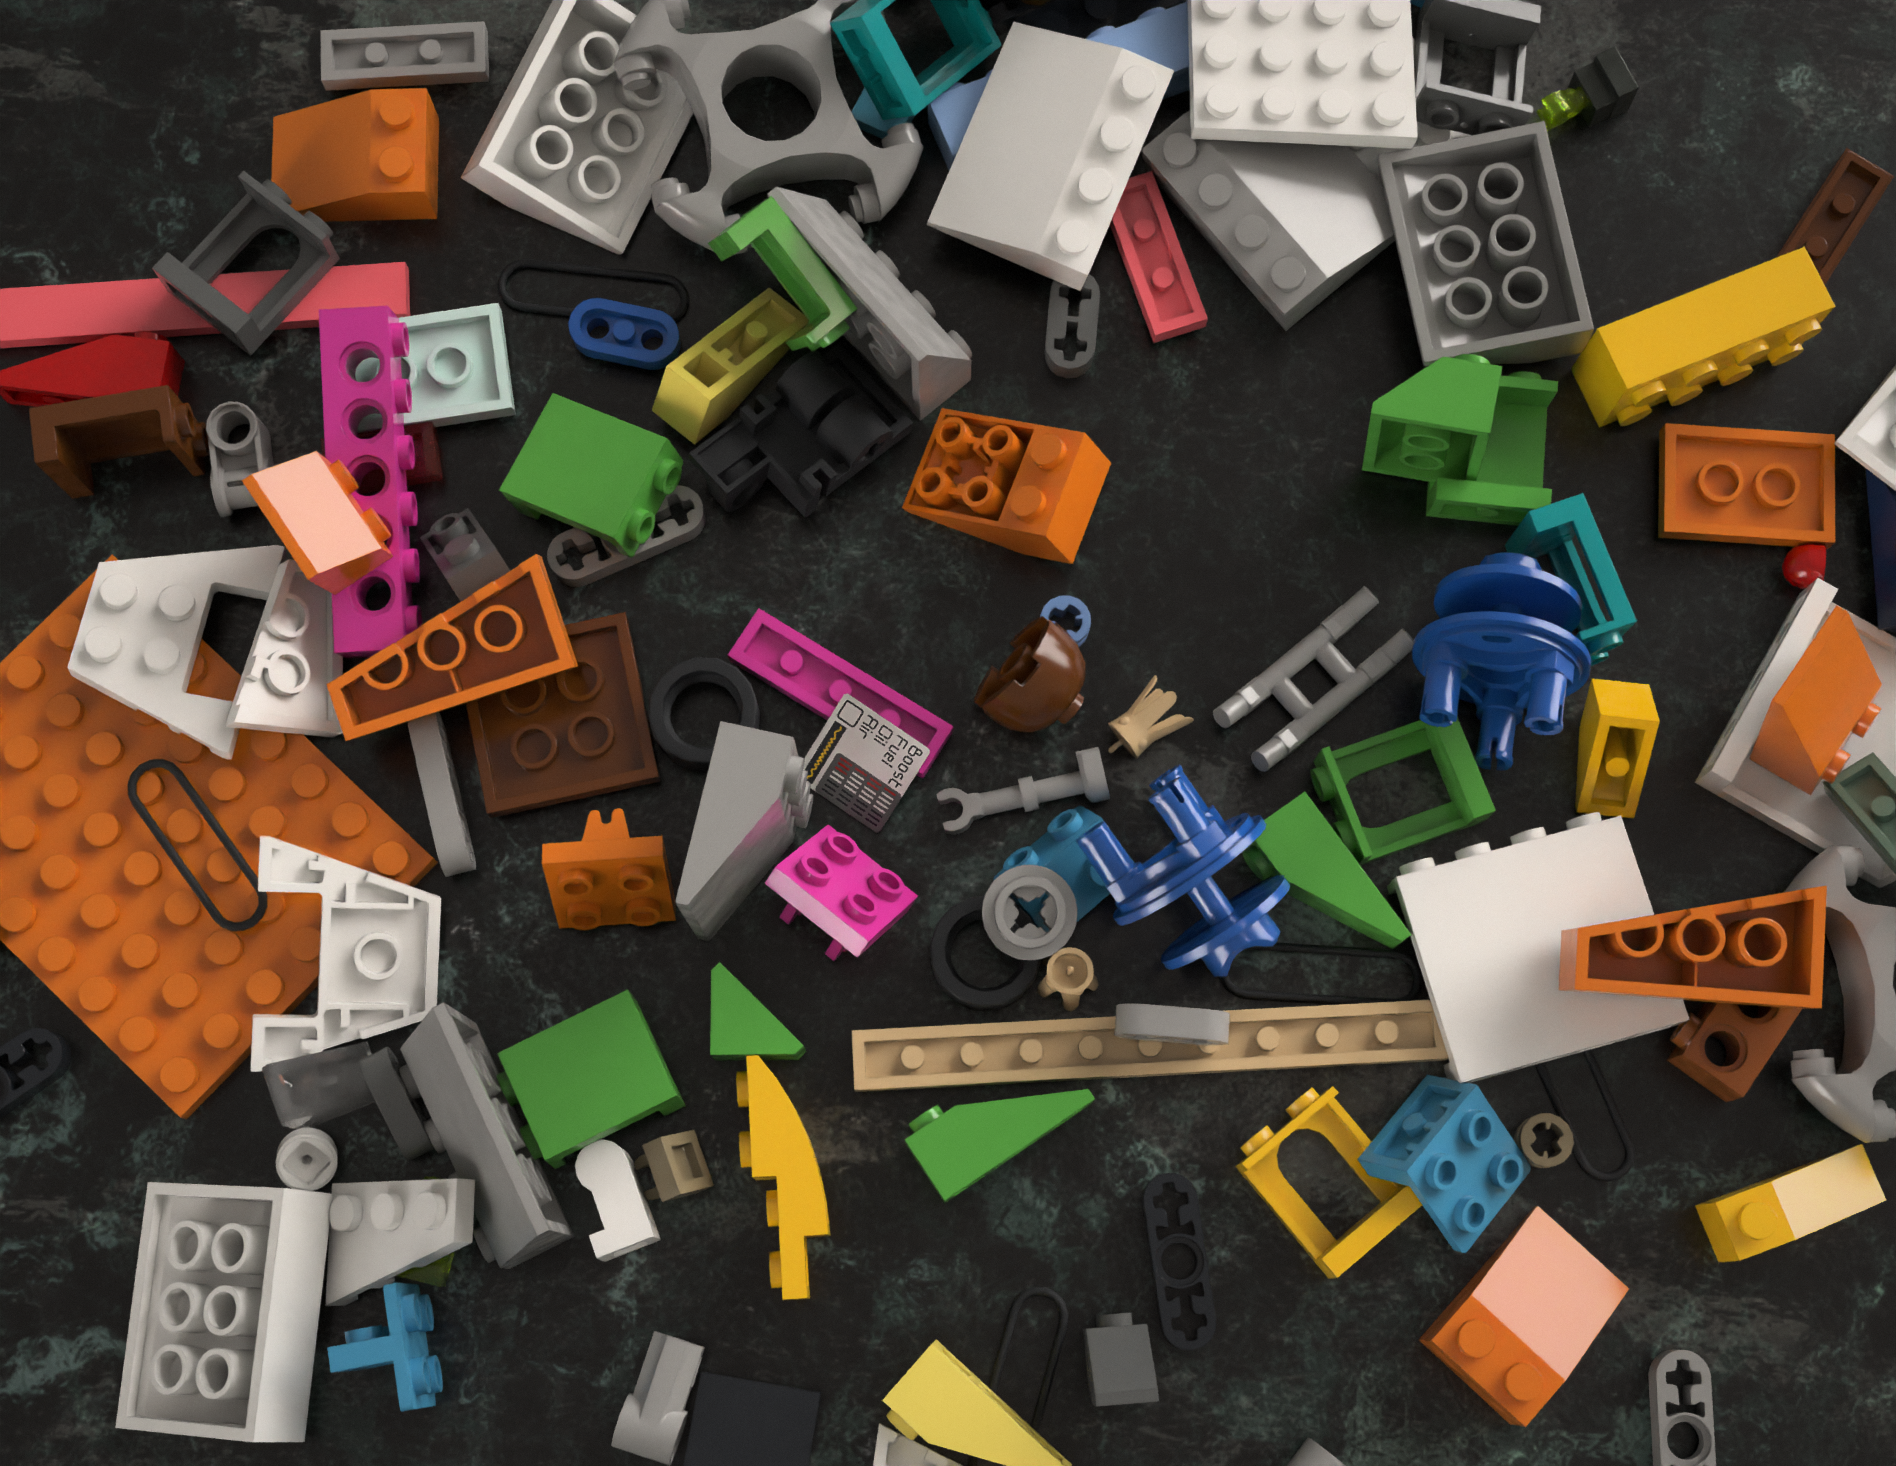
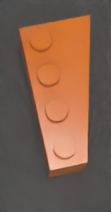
[326,554,578,741]
[1558,885,1827,1009]

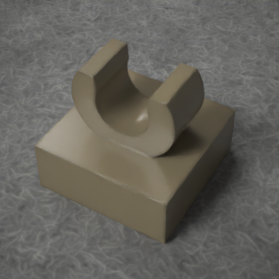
[634,1130,714,1202]

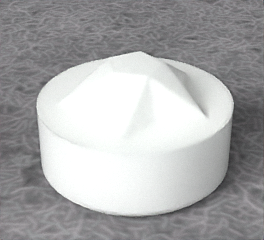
[276,1127,337,1191]

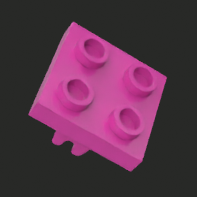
[765,825,918,961]

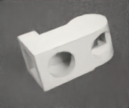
[575,1139,661,1262]

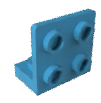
[1358,1074,1531,1253]

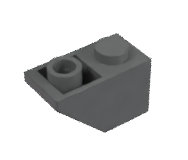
[420,508,510,601]

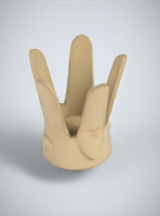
[1108,675,1194,759]
[1038,947,1098,1011]

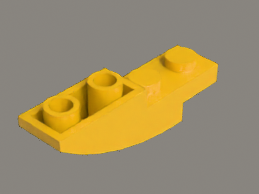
[736,1055,831,1300]

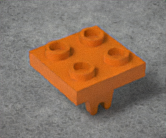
[542,808,676,930]

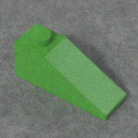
[1242,792,1412,949]
[905,1089,1095,1203]

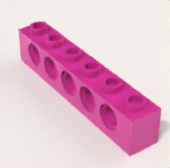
[319,306,423,658]

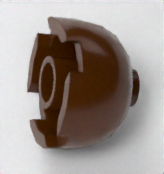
[974,616,1086,732]

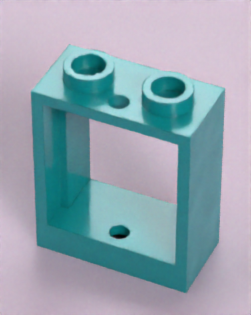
[830,0,1002,120]

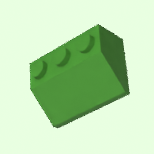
[1362,354,1503,483]

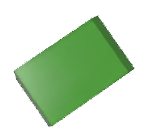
[710,962,807,1061]

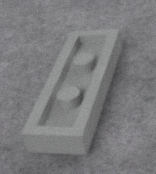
[321,21,489,91]

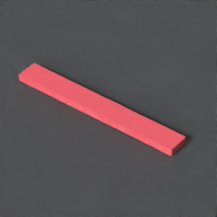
[0,262,410,348]

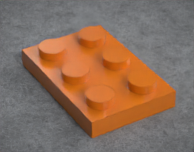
[1658,423,1835,549]

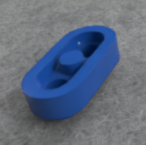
[568,298,681,370]

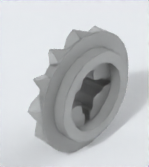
[982,865,1077,960]

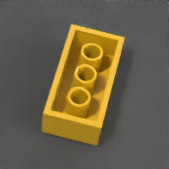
[1571,247,1835,428]

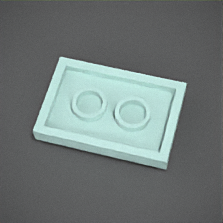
[355,303,516,438]

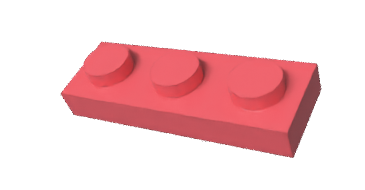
[1110,171,1208,343]

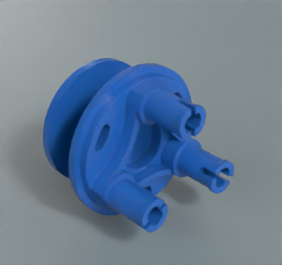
[1412,552,1591,771]
[1076,764,1290,977]

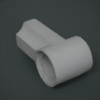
[611,1331,705,1466]

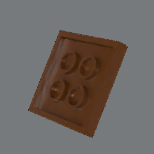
[466,612,661,818]

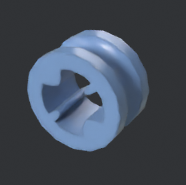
[1040,595,1091,647]

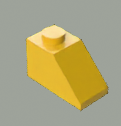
[1575,678,1660,818]

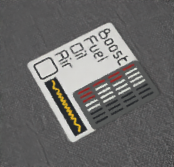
[803,694,930,833]

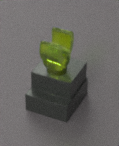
[1536,46,1639,130]

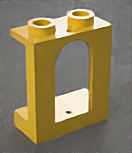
[1235,1086,1422,1279]

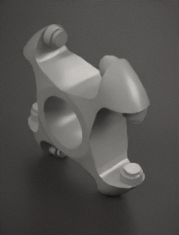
[614,0,924,257]
[1784,845,1896,1143]

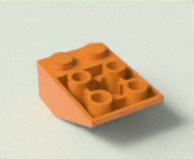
[902,408,1111,564]

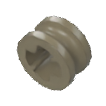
[1514,1113,1574,1169]

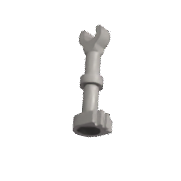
[936,747,1110,835]

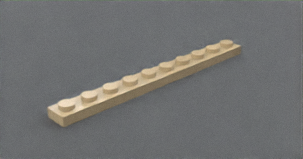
[852,1000,1449,1092]

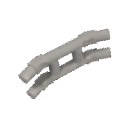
[1213,586,1414,772]

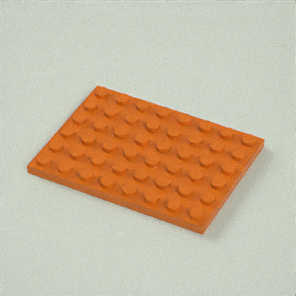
[0,554,438,1119]

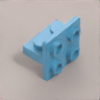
[327,1283,443,1412]

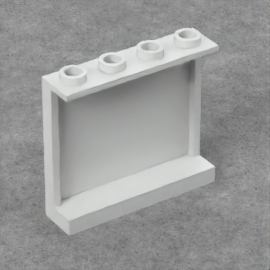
[1695,578,1896,888]
[1387,812,1690,1083]

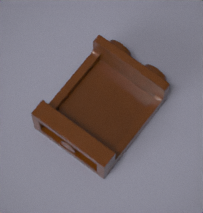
[29,385,210,499]

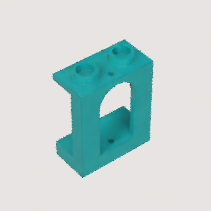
[1505,493,1637,666]

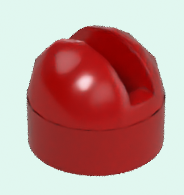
[1782,544,1826,589]

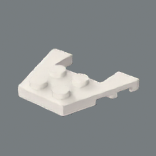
[67,545,287,760]
[250,836,441,1072]

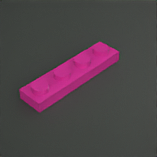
[728,608,953,779]

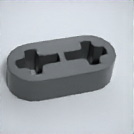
[1044,274,1100,378]
[359,1047,435,1161]

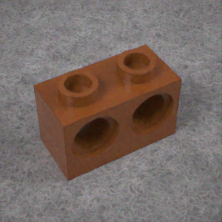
[1667,1002,1802,1102]

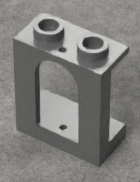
[1413,0,1541,135]
[152,171,340,356]

